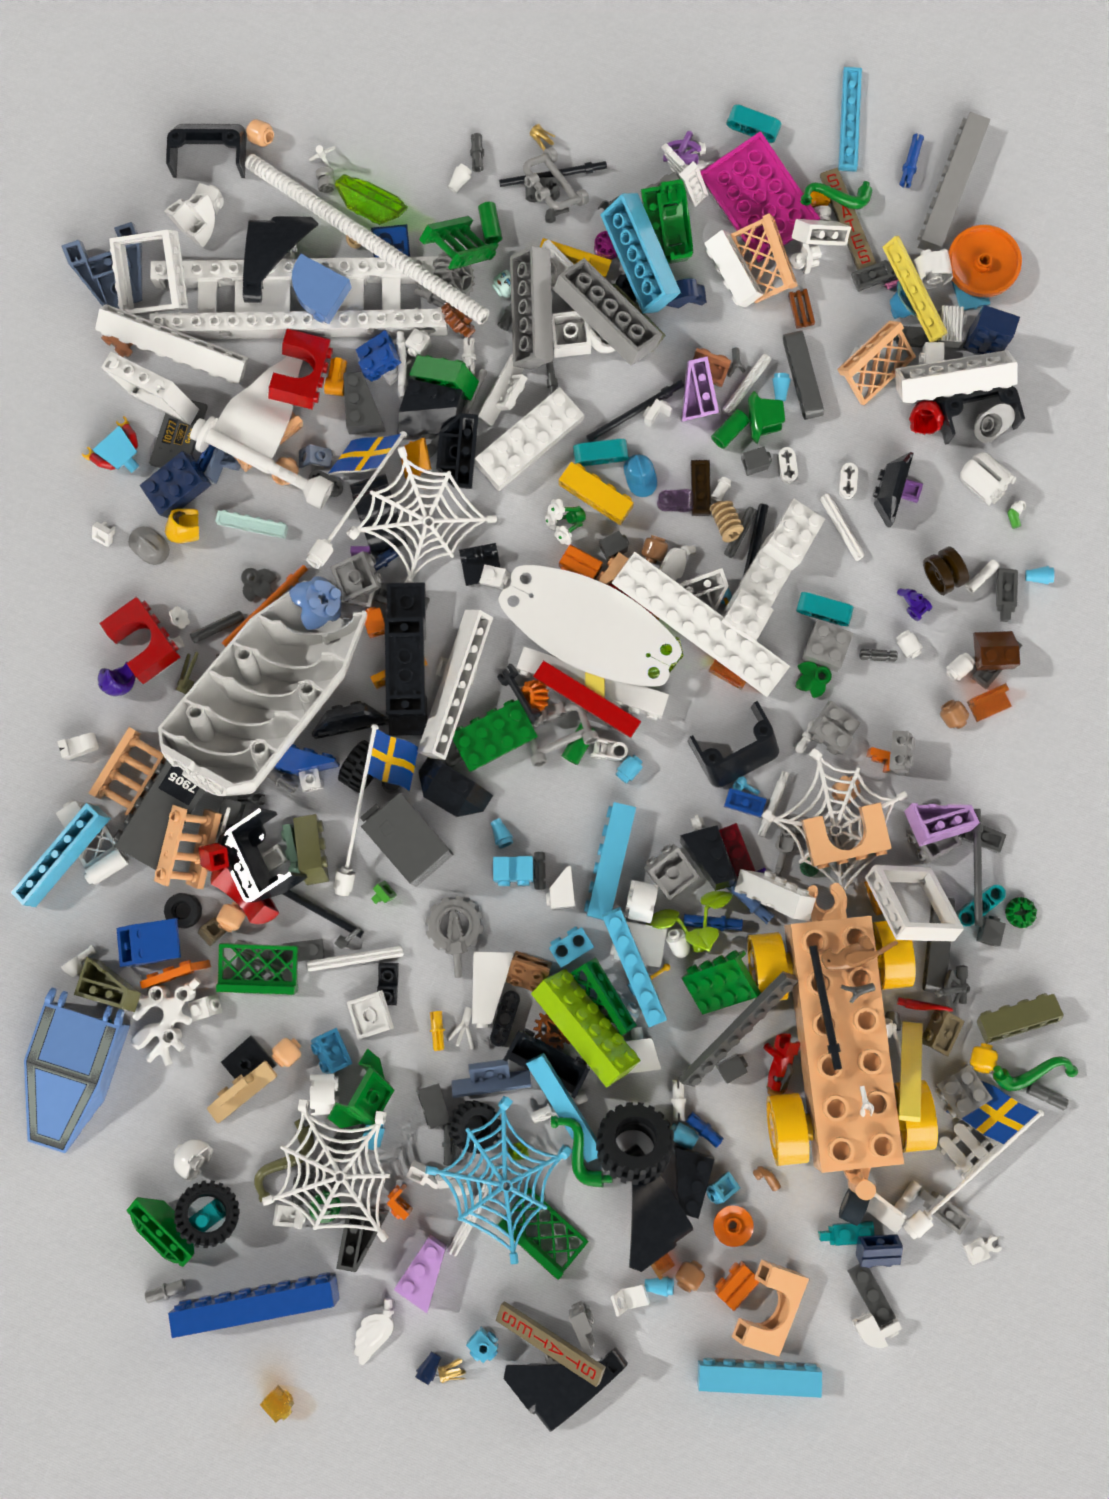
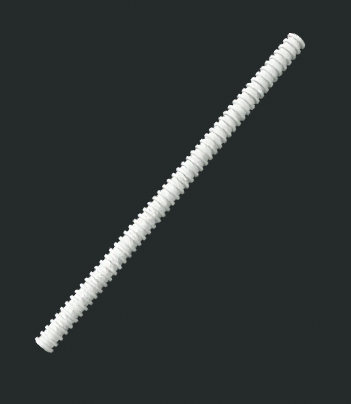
[245,154,489,324]

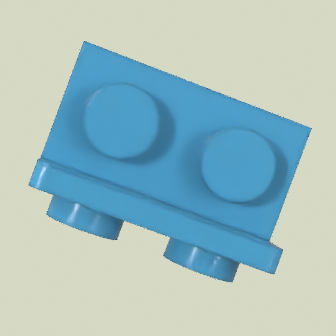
[311,1028,353,1074]

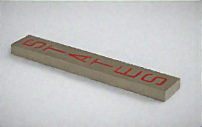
[820,167,876,270]
[495,1301,606,1387]

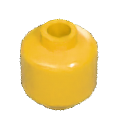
[970,1043,998,1074]

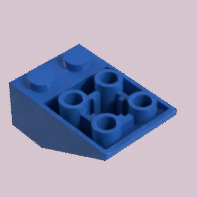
[274,744,340,776]
[116,918,181,967]

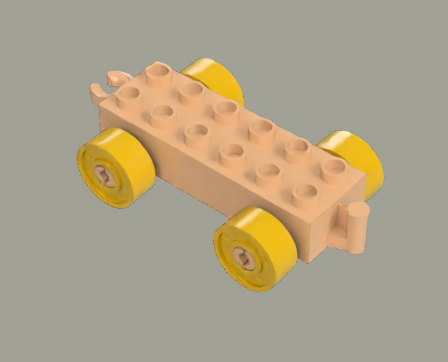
[747,883,938,1200]

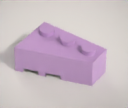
[681,356,719,422]
[904,803,980,846]
[394,1234,447,1313]

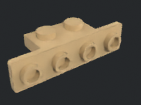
[207,1061,277,1123]

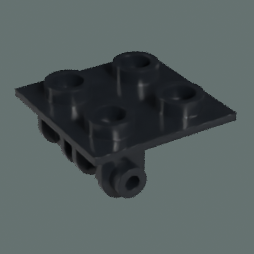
[459,543,501,586]

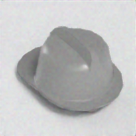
[973,403,1015,443]
[128,526,170,565]

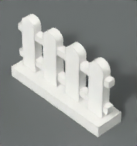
[661,143,709,207]
[938,1123,1027,1181]

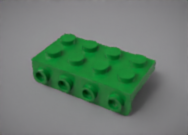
[452,699,538,773]
[681,950,761,1015]

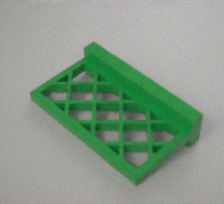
[216,943,298,995]
[571,957,637,1035]
[497,1187,589,1280]

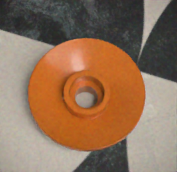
[713,1205,754,1247]

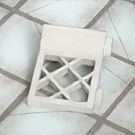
[79,825,129,885]

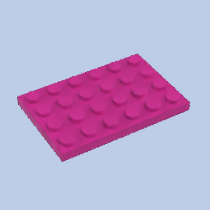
[700,131,820,263]

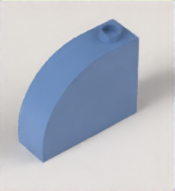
[292,254,352,324]

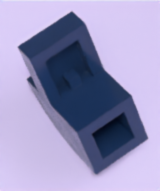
[666,278,707,309]

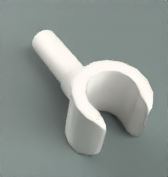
[860,1086,874,1117]

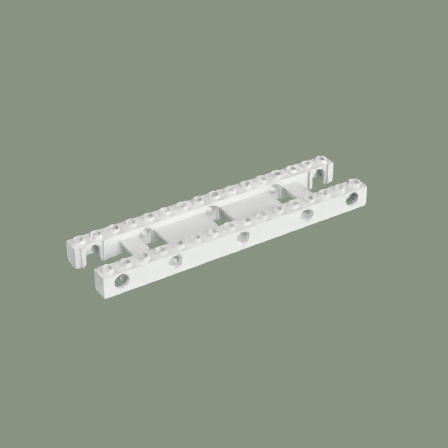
[150,256,448,340]

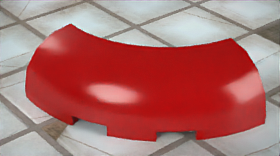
[210,867,279,924]

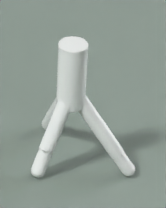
[309,145,335,167]
[447,1007,474,1050]

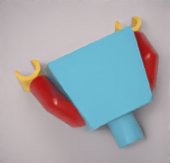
[82,416,139,473]

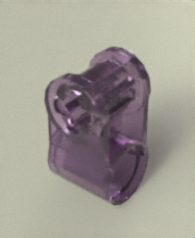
[657,489,693,512]

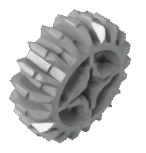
[433,249,475,296]

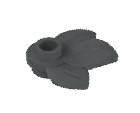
[241,568,277,602]

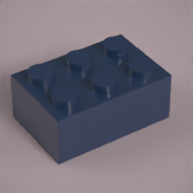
[963,305,1020,354]
[139,451,212,518]

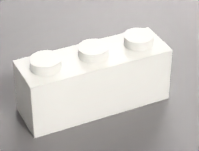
[792,219,851,246]

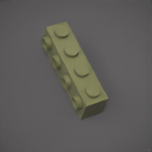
[976,993,1064,1044]

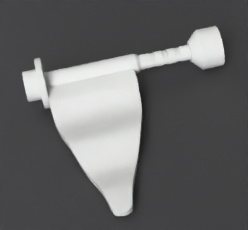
[190,356,334,510]

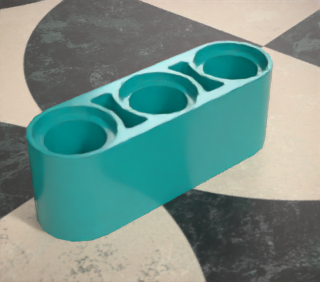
[726,105,782,143]
[573,439,629,467]
[796,592,854,626]
[956,885,1006,927]

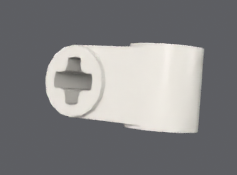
[590,738,628,762]

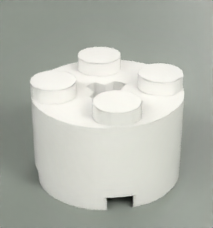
[912,249,953,289]
[624,880,658,923]
[310,1073,340,1115]

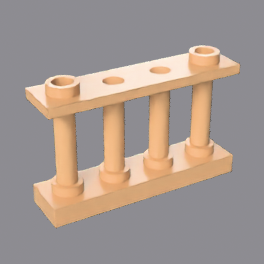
[89,727,166,815]
[154,805,222,889]

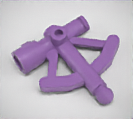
[663,131,701,165]

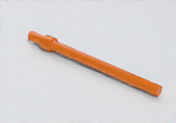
[221,565,308,647]

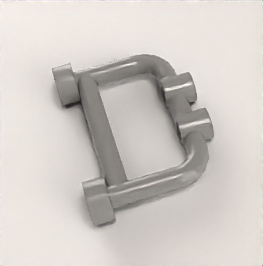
[523,147,589,210]
[529,702,599,767]

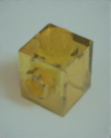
[260,1385,294,1423]

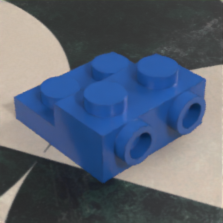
[355,330,402,382]

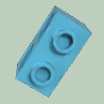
[549,926,594,968]

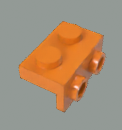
[386,1184,413,1220]

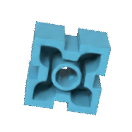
[493,856,534,886]

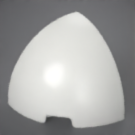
[164,193,215,248]

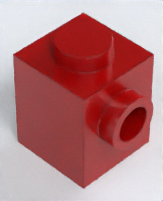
[198,843,229,871]

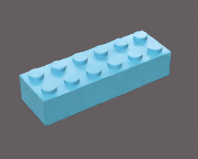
[600,193,681,314]

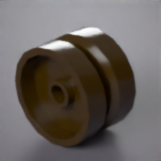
[923,546,969,596]

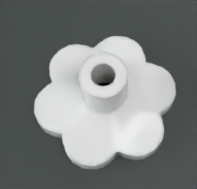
[169,606,190,629]

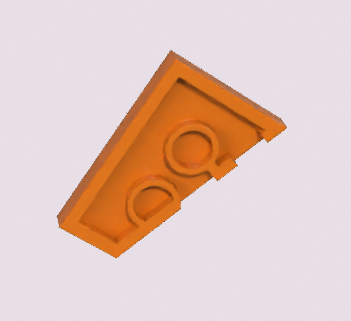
[140,960,211,989]

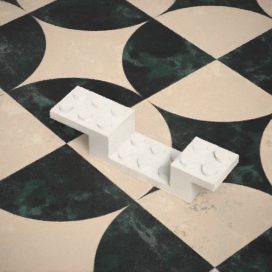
[722,499,825,643]

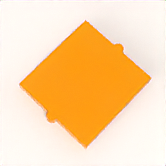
[401,438,432,479]

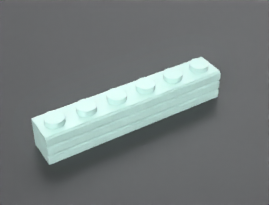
[215,510,288,539]

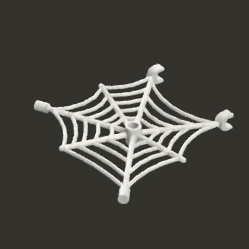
[346,446,497,583]
[762,748,908,896]
[262,1099,390,1243]

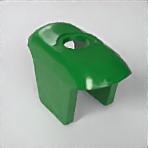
[748,391,785,445]

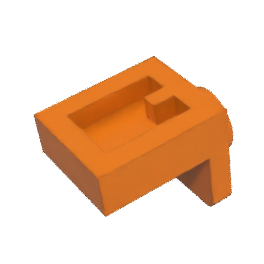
[866,747,891,773]

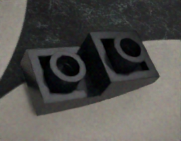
[377,962,399,1006]

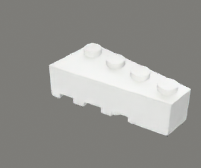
[734,869,816,921]

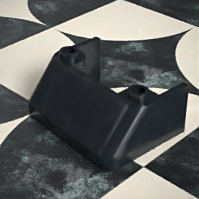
[166,124,247,178]
[933,386,1025,445]
[687,701,779,788]
[218,808,308,903]
[503,1028,590,1099]

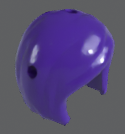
[97,662,136,697]

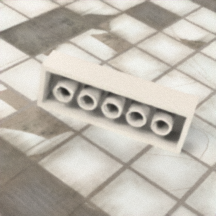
[895,350,1017,403]
[475,387,584,492]

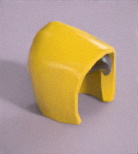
[164,509,199,544]

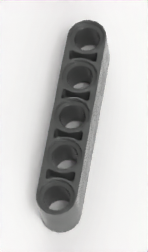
[783,330,824,420]
[922,898,955,993]

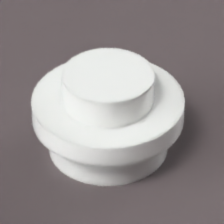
[690,815,706,831]

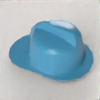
[890,281,916,319]
[624,454,657,497]

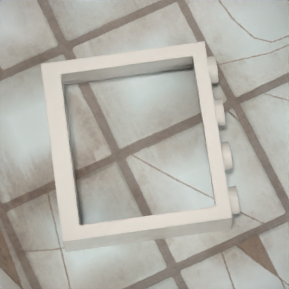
[109,230,188,315]
[101,352,199,425]
[865,865,964,941]

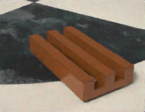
[788,289,815,329]

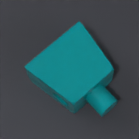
[189,1199,226,1232]

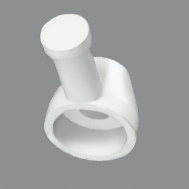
[61,945,97,978]

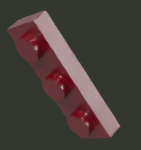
[719,823,756,879]

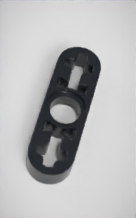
[490,991,520,1047]

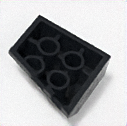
[397,379,466,437]

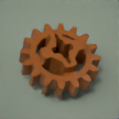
[441,302,476,338]
[533,1013,570,1049]

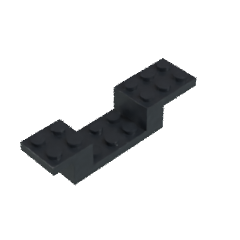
[385,582,427,736]

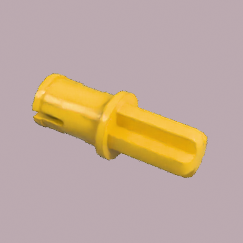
[430,1011,445,1051]

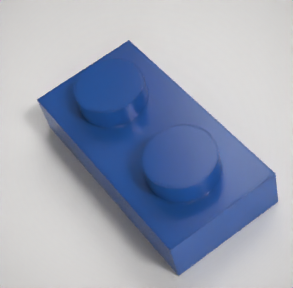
[724,788,767,818]

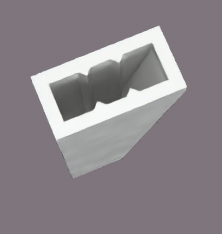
[472,952,514,1028]

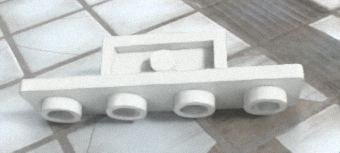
[477,354,528,426]

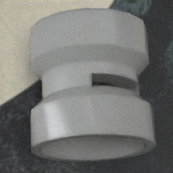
[316,167,336,193]

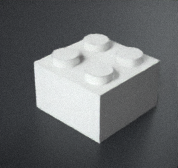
[552,311,591,358]

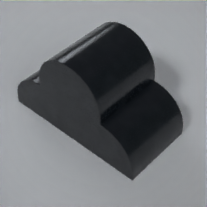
[350,474,408,555]

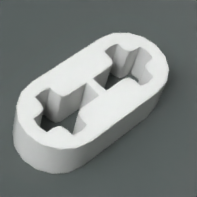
[777,447,798,484]
[838,463,858,500]

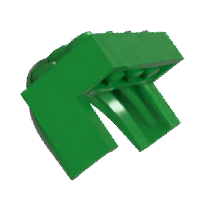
[640,179,694,264]

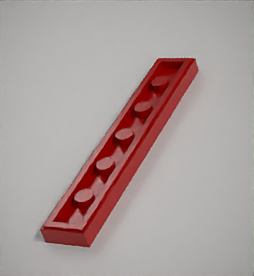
[533,660,641,738]

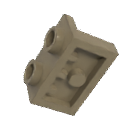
[922,1010,965,1057]

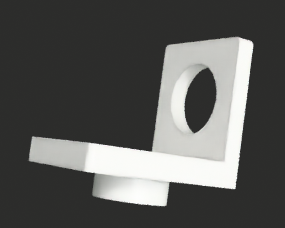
[611,1284,650,1316]

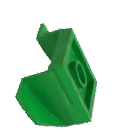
[327,1049,395,1128]

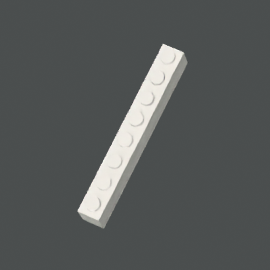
[95,304,249,383]
[417,610,493,760]
[517,647,669,720]

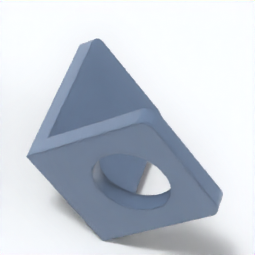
[299,444,332,468]

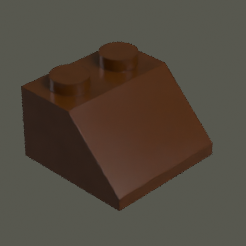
[973,631,1021,670]

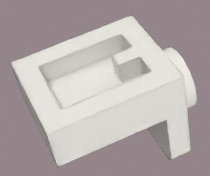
[299,768,324,792]

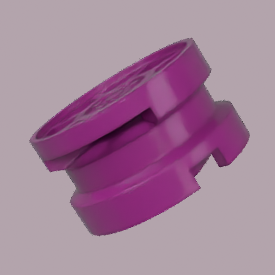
[594,231,618,260]

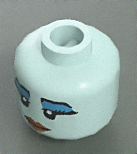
[492,270,511,298]

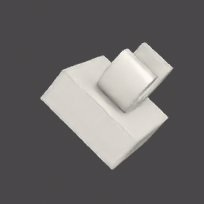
[92,522,115,547]

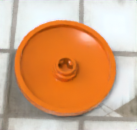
[948,225,1022,298]

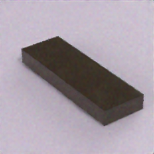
[690,460,711,516]

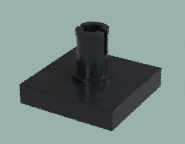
[221,1035,277,1079]

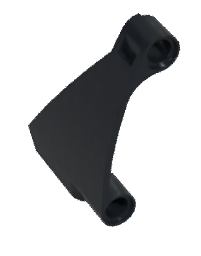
[243,216,318,303]
[624,1144,693,1272]
[503,1348,628,1432]

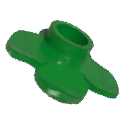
[795,662,832,698]

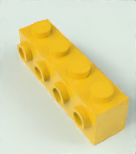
[559,462,634,526]

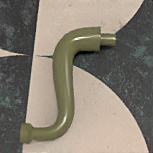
[254,1118,314,1203]

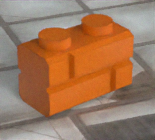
[559,544,603,580]
[715,1261,760,1311]

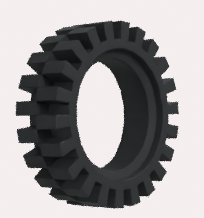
[174,1180,240,1248]

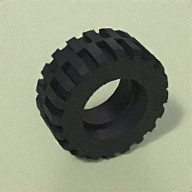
[596,1102,674,1185]

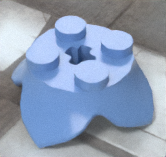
[289,576,342,630]

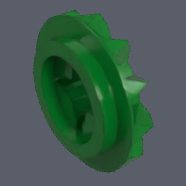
[1005,897,1037,928]
[309,1190,341,1223]

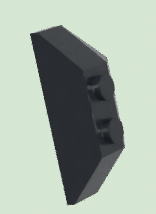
[436,413,478,489]
[873,452,914,528]
[312,701,389,739]
[418,757,493,817]

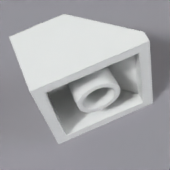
[546,866,575,910]

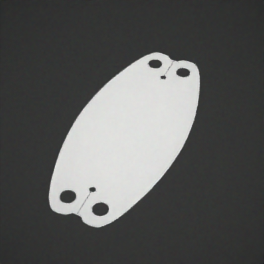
[498,565,682,687]

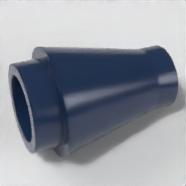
[415,1351,442,1385]

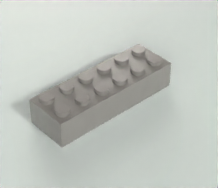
[510,246,554,370]
[553,258,663,366]

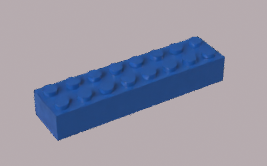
[168,1272,340,1338]

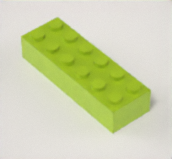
[531,969,641,1088]

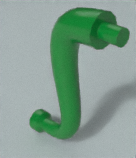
[800,181,873,209]
[993,1056,1078,1091]
[551,1115,613,1188]

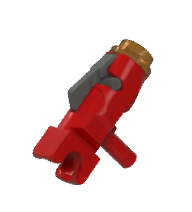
[763,1033,800,1096]

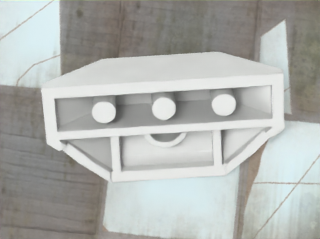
[678,568,729,611]

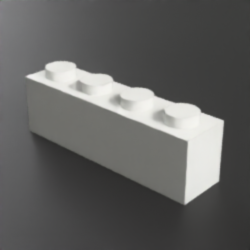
[705,230,764,307]

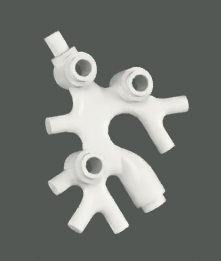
[131,977,201,1066]

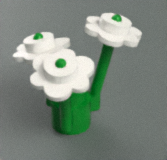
[545,499,586,545]

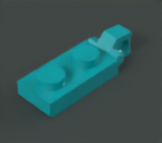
[818,1221,875,1246]

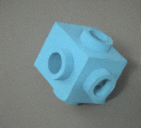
[466,1326,498,1364]

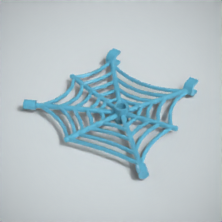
[425,1096,572,1265]

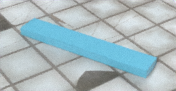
[838,67,862,172]
[526,1053,598,1163]

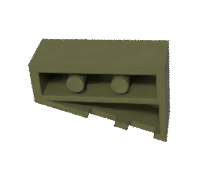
[293,814,329,885]
[74,957,141,1012]

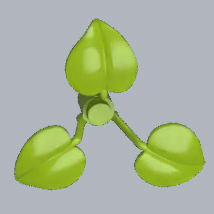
[645,891,733,952]

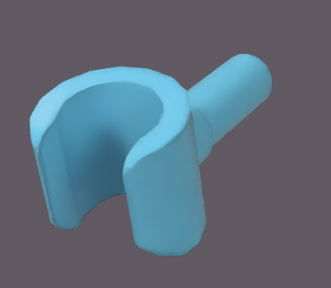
[733,777,760,795]

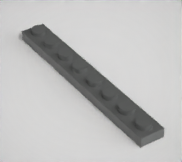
[679,972,798,1087]

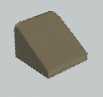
[198,916,227,946]

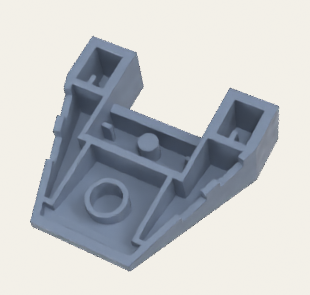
[61,222,142,309]

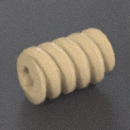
[710,501,744,543]

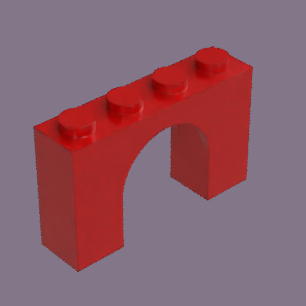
[268,329,333,410]
[99,596,181,684]

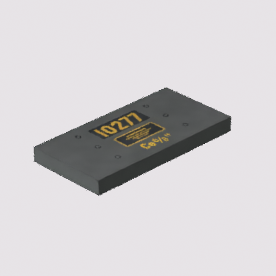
[149,400,208,468]

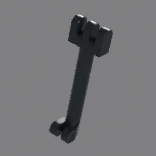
[497,663,542,722]

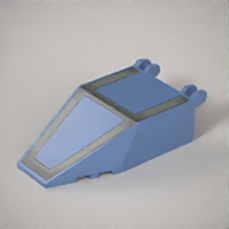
[24,987,130,1153]

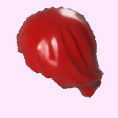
[909,400,945,435]

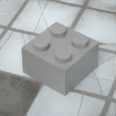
[801,620,853,672]

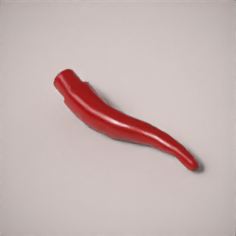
[897,997,953,1012]

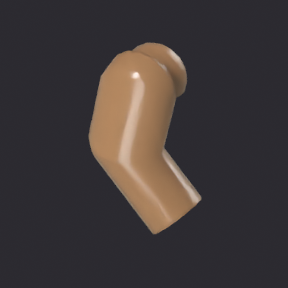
[753,1166,781,1191]

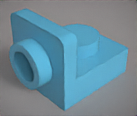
[706,1171,740,1205]

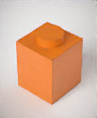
[365,607,385,638]

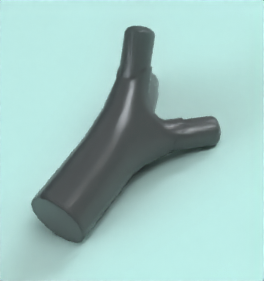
[728,347,746,377]
[841,983,875,1003]

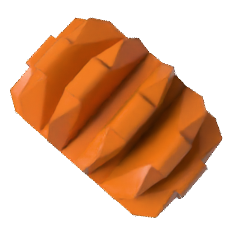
[521,680,550,711]

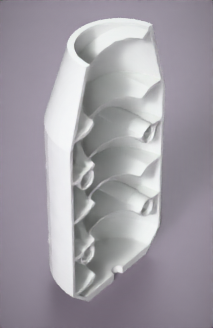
[158,580,367,796]

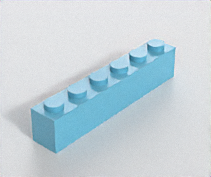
[584,802,636,920]
[11,803,111,907]
[602,907,667,1027]
[697,1358,822,1398]

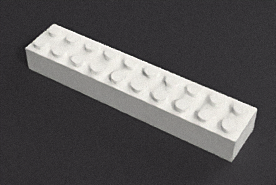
[612,551,790,697]

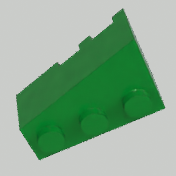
[409,355,479,401]

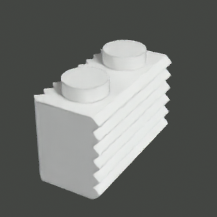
[938,305,967,348]

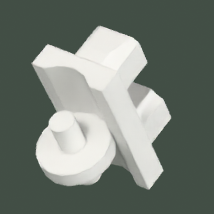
[790,243,822,275]

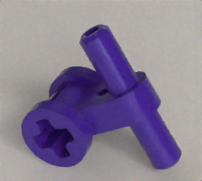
[897,588,933,621]

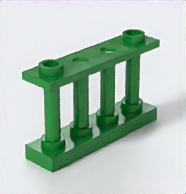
[419,216,499,270]

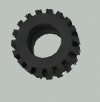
[338,740,374,793]
[447,1100,502,1154]

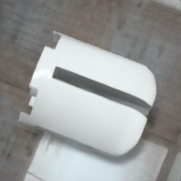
[960,452,1016,506]

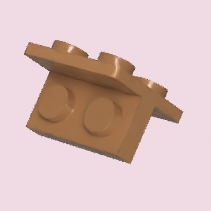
[506,951,552,992]

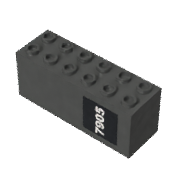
[113,759,205,870]

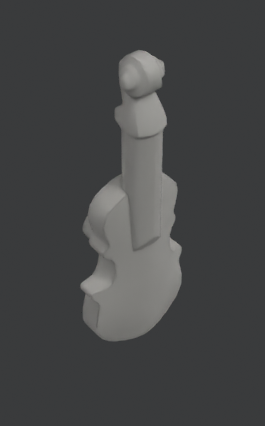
[775,813,802,877]

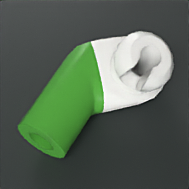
[1008,500,1026,529]

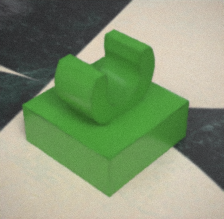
[371,881,397,904]

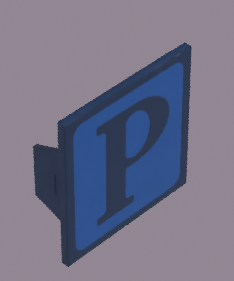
[371,224,410,257]

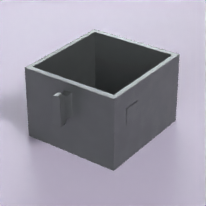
[360,793,454,887]

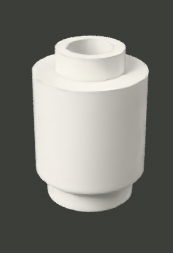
[896,630,923,659]
[946,653,975,681]
[665,929,690,958]

